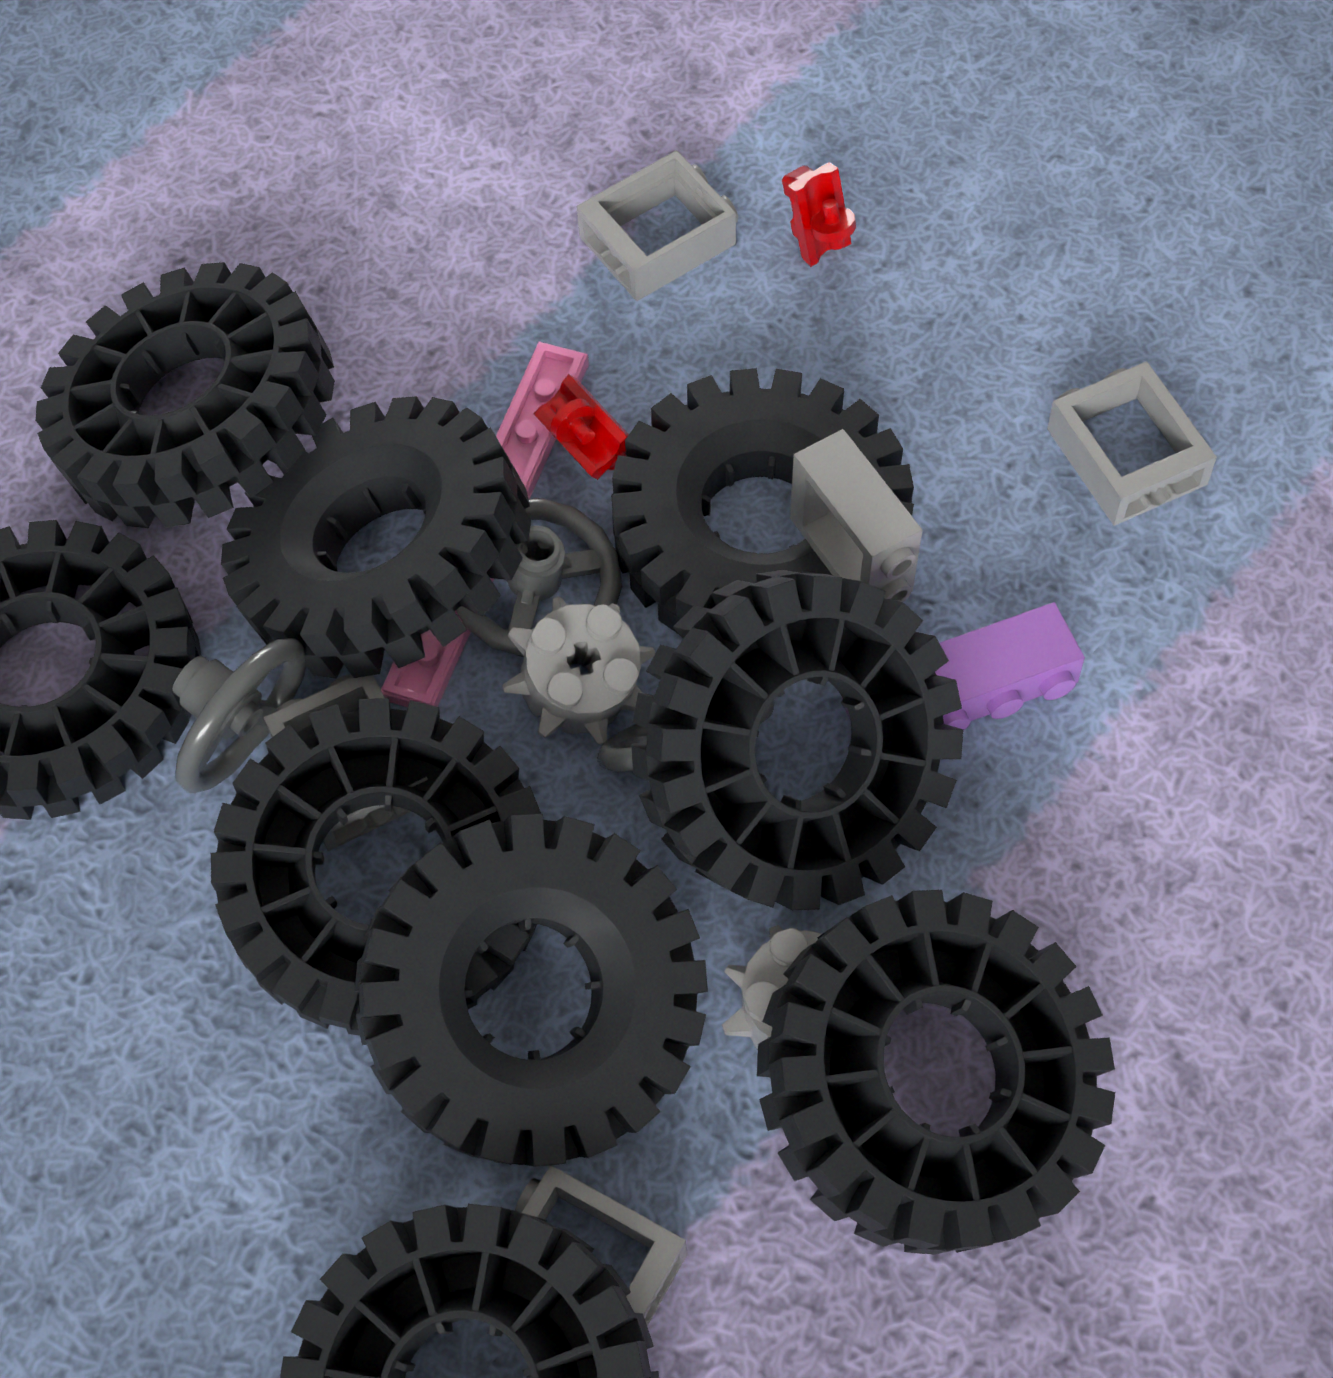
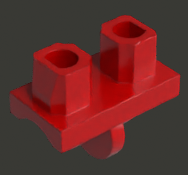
[782,162,856,267]
[533,374,629,480]

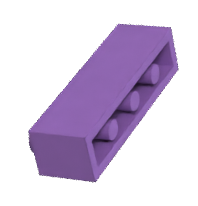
[841,602,1085,731]

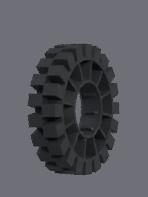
[35,262,335,528]
[611,368,914,635]
[221,396,531,679]
[0,520,201,820]
[631,570,964,911]
[210,698,541,1035]
[354,814,708,1167]
[757,890,1116,1255]
[280,1203,659,1378]

